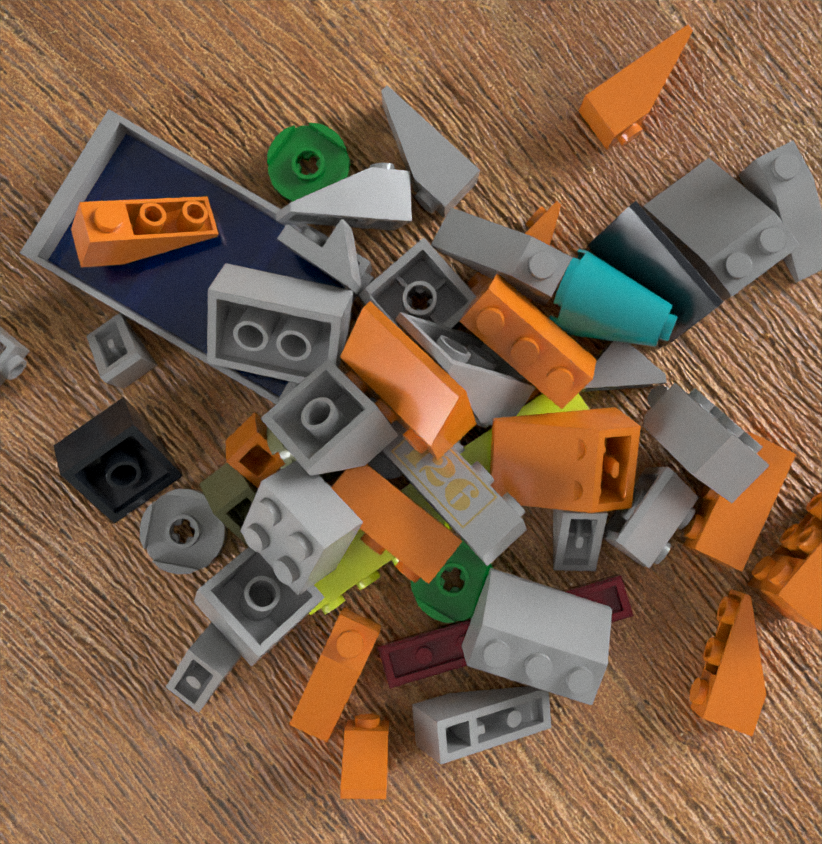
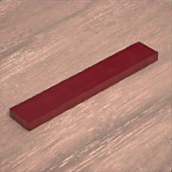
[378,574,634,689]

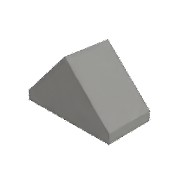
[86,313,158,389]
[580,341,667,392]
[553,509,608,571]

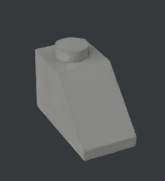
[166,622,242,713]

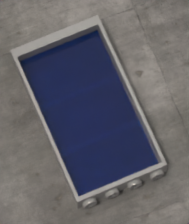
[20,109,374,404]

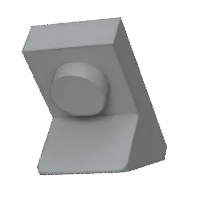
[277,219,362,295]

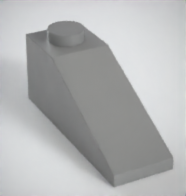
[381,85,480,218]
[739,140,822,283]
[276,163,412,231]
[431,207,572,306]
[412,686,551,764]

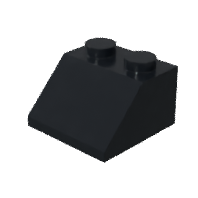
[53,397,183,524]

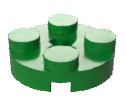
[267,123,351,203]
[411,537,493,623]

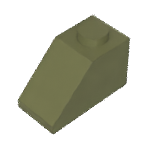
[199,463,258,547]

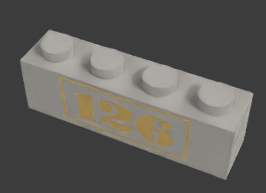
[381,420,527,566]

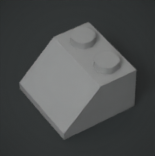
[260,359,399,476]
[603,467,699,568]
[194,547,325,667]

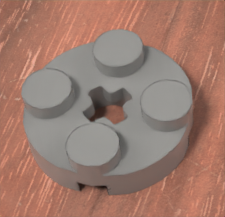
[140,489,228,574]

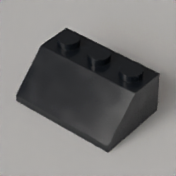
[584,201,723,348]

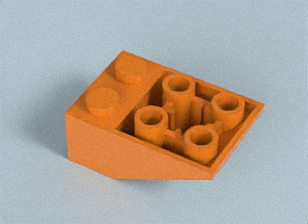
[490,407,641,513]
[747,492,822,631]

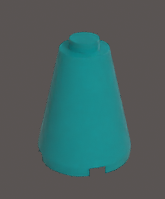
[549,249,678,347]

